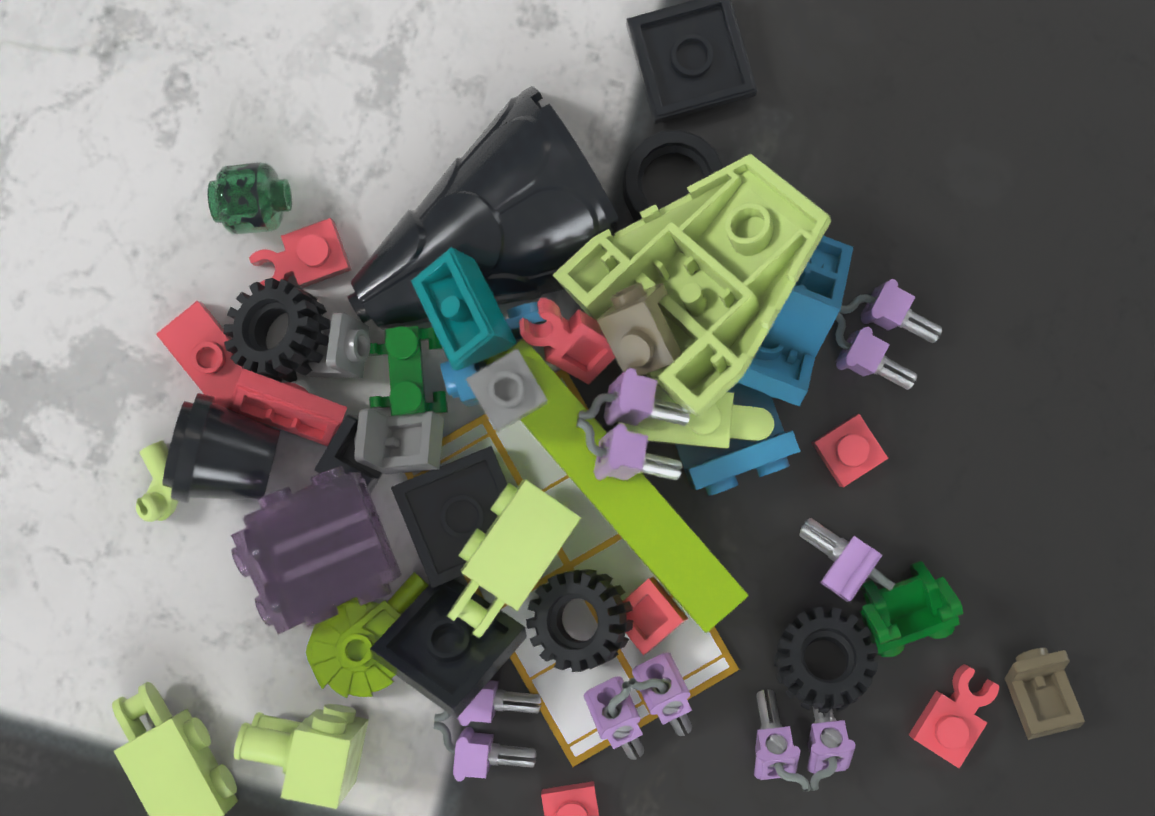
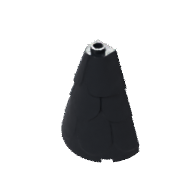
[347,86,619,330]

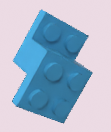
[737,236,853,407]

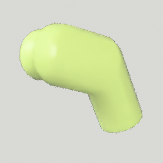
[136,440,178,522]

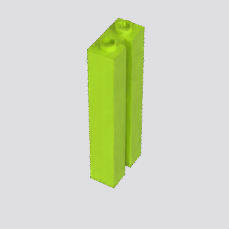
[483,338,749,633]

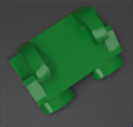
[369,326,448,416]
[860,561,963,657]

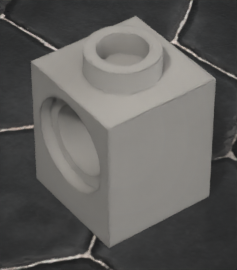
[466,349,548,432]

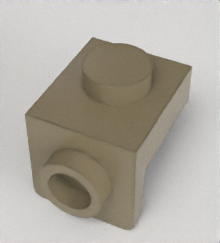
[597,283,682,376]
[1005,648,1085,740]

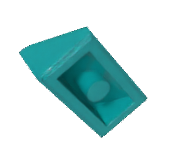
[411,247,517,371]

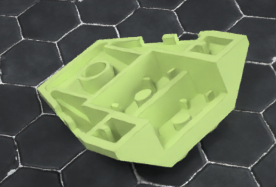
[553,154,831,418]

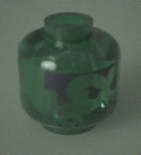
[207,162,292,235]

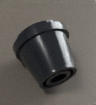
[162,393,281,503]

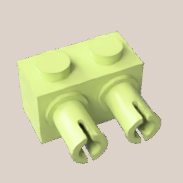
[234,704,369,809]

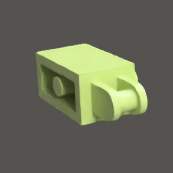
[617,385,774,449]
[447,479,581,638]
[112,682,238,816]

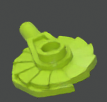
[306,572,429,698]

